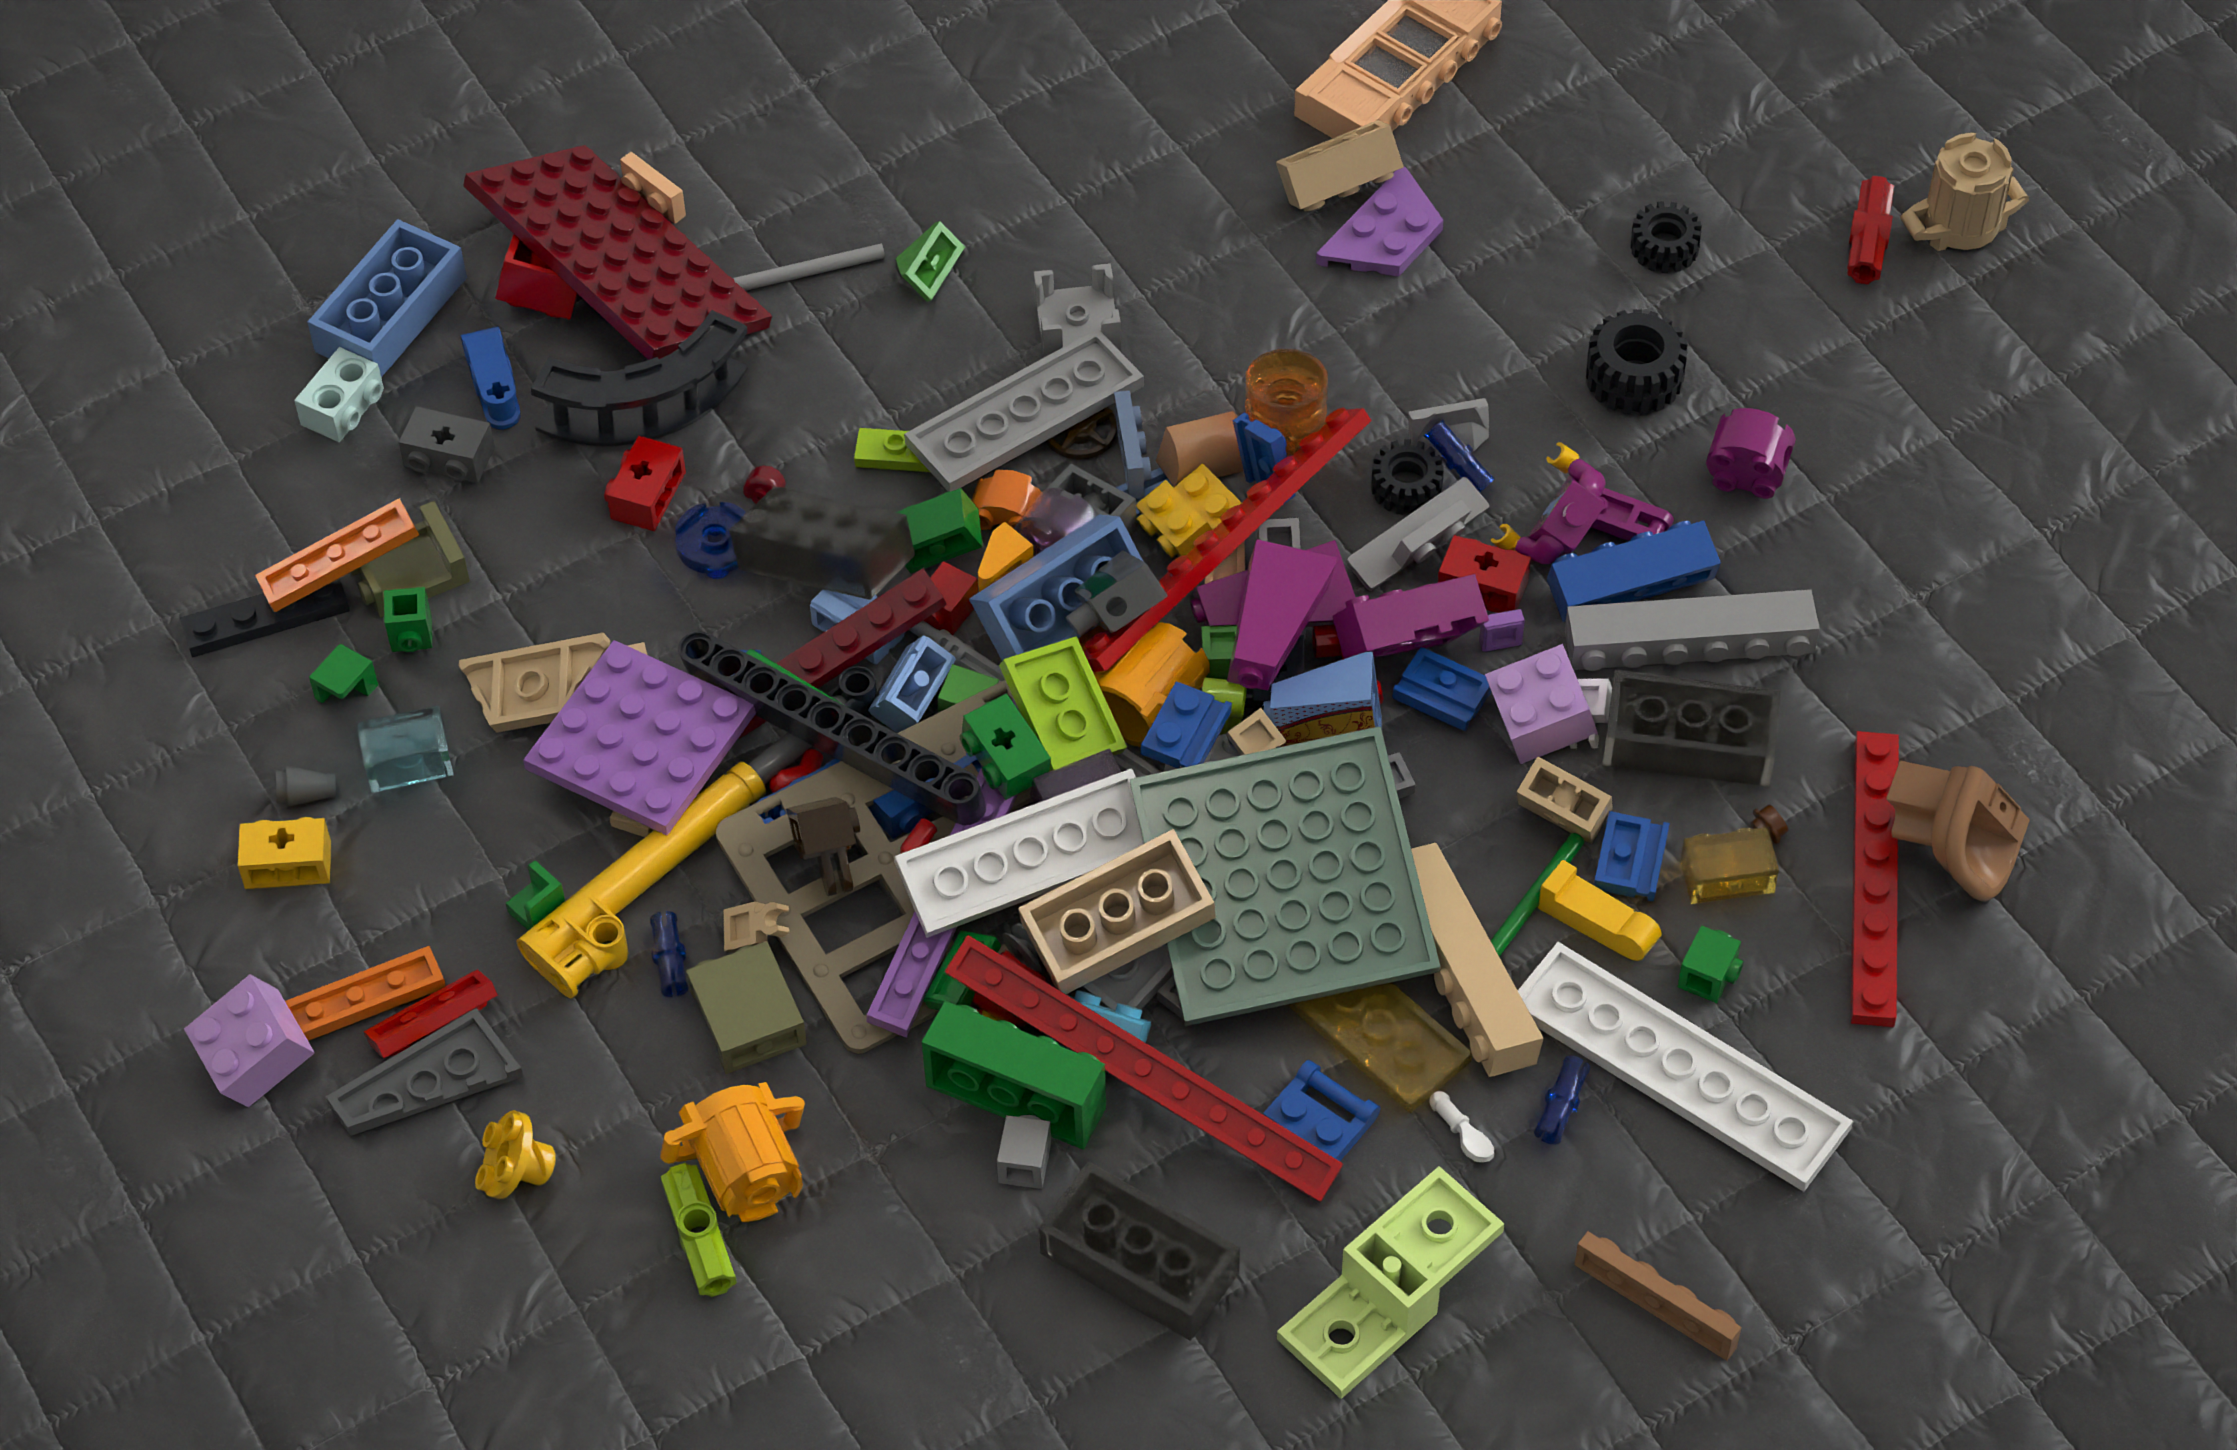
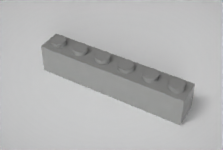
[1565,589,1820,671]

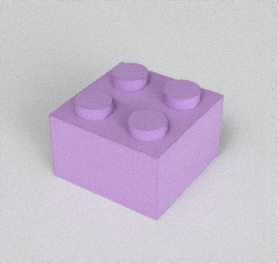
[1485,644,1598,764]
[184,974,315,1107]

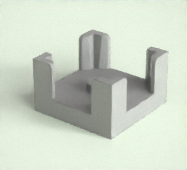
[1034,263,1121,357]

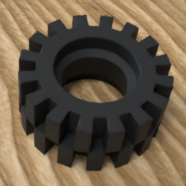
[1630,201,1702,273]
[1371,439,1444,515]

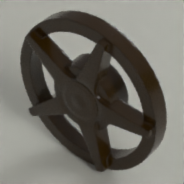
[1046,407,1117,460]

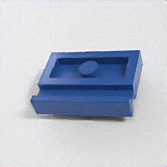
[1233,412,1296,504]
[1392,647,1491,732]
[1141,681,1232,769]
[1594,811,1670,902]

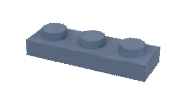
[1114,390,1151,499]

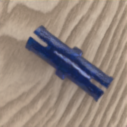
[1423,419,1495,492]
[650,911,689,997]
[1534,1055,1591,1145]

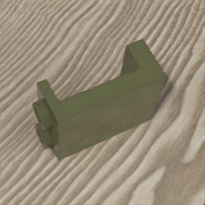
[349,501,470,618]
[686,941,807,1074]

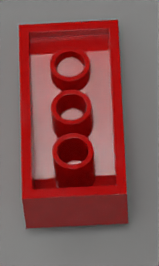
[495,234,579,320]

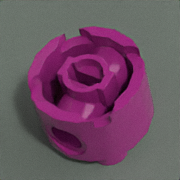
[1706,408,1796,499]

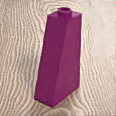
[1227,539,1337,691]
[1190,540,1355,627]

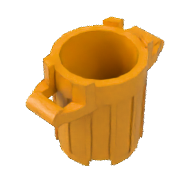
[1093,622,1210,747]
[660,1082,805,1222]

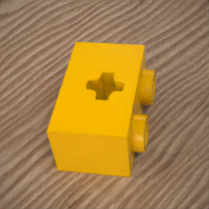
[238,817,331,889]

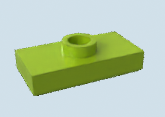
[854,428,930,472]

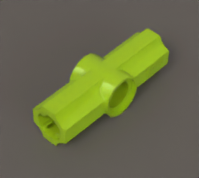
[661,1163,737,1297]

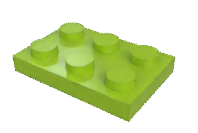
[999,636,1127,777]

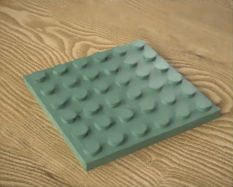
[1130,726,1440,1026]

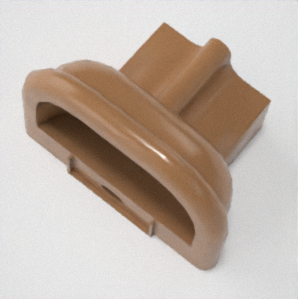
[1886,760,2030,902]

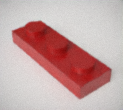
[363,969,498,1058]

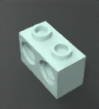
[294,347,384,442]

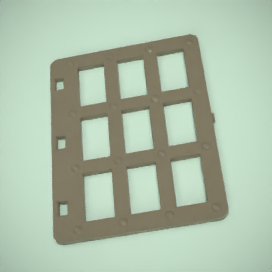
[716,680,1117,1054]

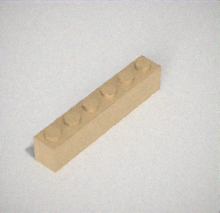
[1411,843,1544,1077]

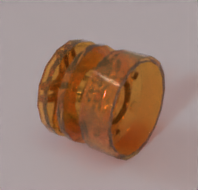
[1245,349,1328,455]

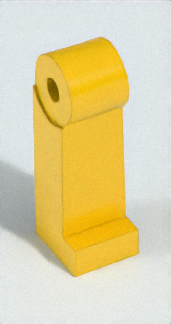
[1538,860,1662,961]

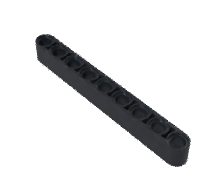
[678,631,986,825]

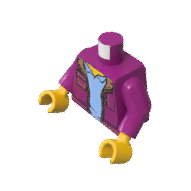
[1491,442,1606,565]

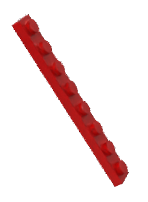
[1851,731,1899,1027]

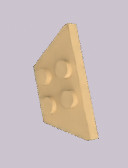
[459,632,610,733]

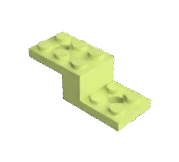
[1277,1166,1504,1399]

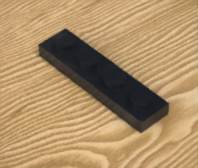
[180,578,350,658]

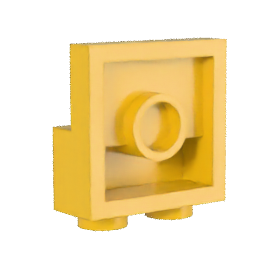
[1136,464,1242,558]

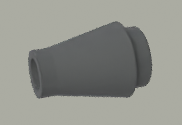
[275,766,336,807]

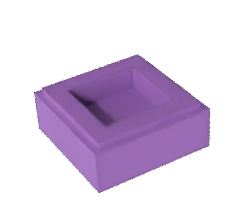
[1479,609,1525,652]

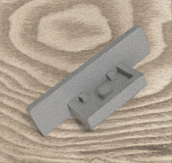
[1346,477,1489,591]

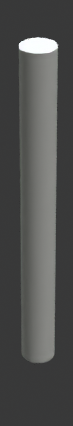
[733,243,885,291]

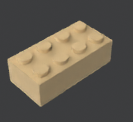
[1018,829,1216,994]

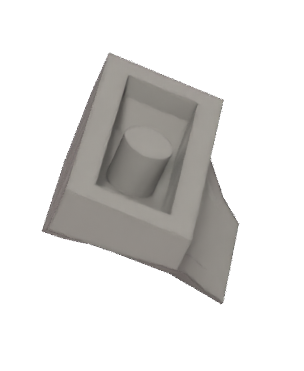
[1408,398,1489,457]

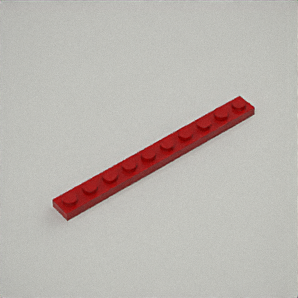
[1084,407,1372,672]
[945,935,1344,1203]

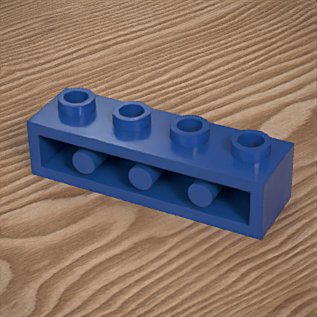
[1547,520,1721,622]

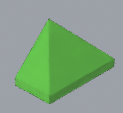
[895,221,965,302]

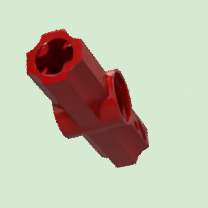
[1847,176,1894,285]

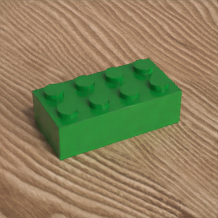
[922,1001,1106,1150]

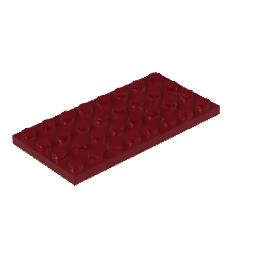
[463,145,772,360]

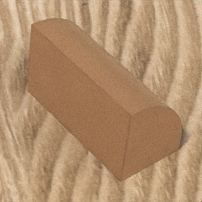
[1156,411,1243,487]

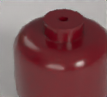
[743,465,786,505]

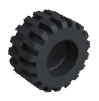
[1586,309,1688,415]

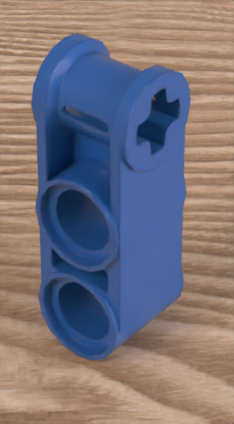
[461,326,521,430]

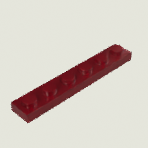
[739,568,947,739]

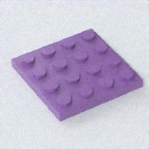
[523,640,756,836]

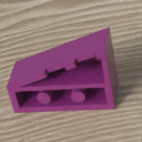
[1332,574,1489,659]

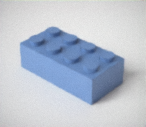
[307,219,467,377]
[969,514,1143,661]

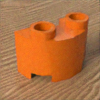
[971,470,1048,539]

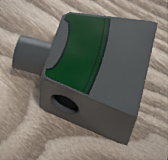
[1065,550,1168,637]

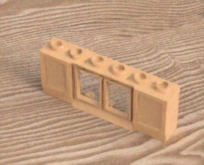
[1294,0,1502,138]

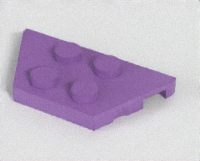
[1316,167,1443,276]

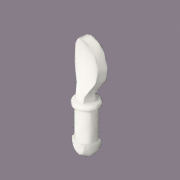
[1429,1091,1494,1163]

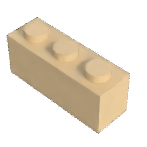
[1276,120,1404,211]

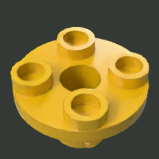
[475,1110,556,1199]

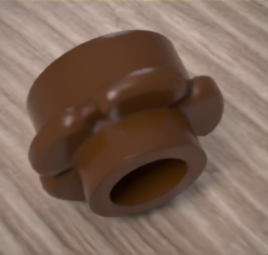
[1750,804,1789,844]

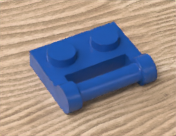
[1263,1060,1381,1161]

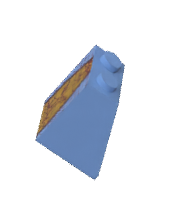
[1264,652,1382,747]

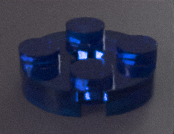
[675,502,756,579]

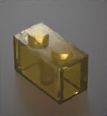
[1680,828,1779,904]

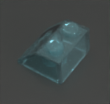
[358,705,454,793]

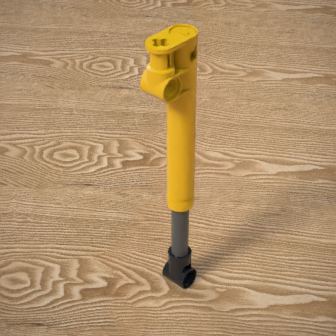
[516,666,877,999]

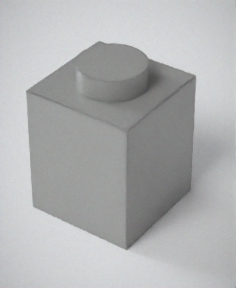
[997,1115,1051,1189]

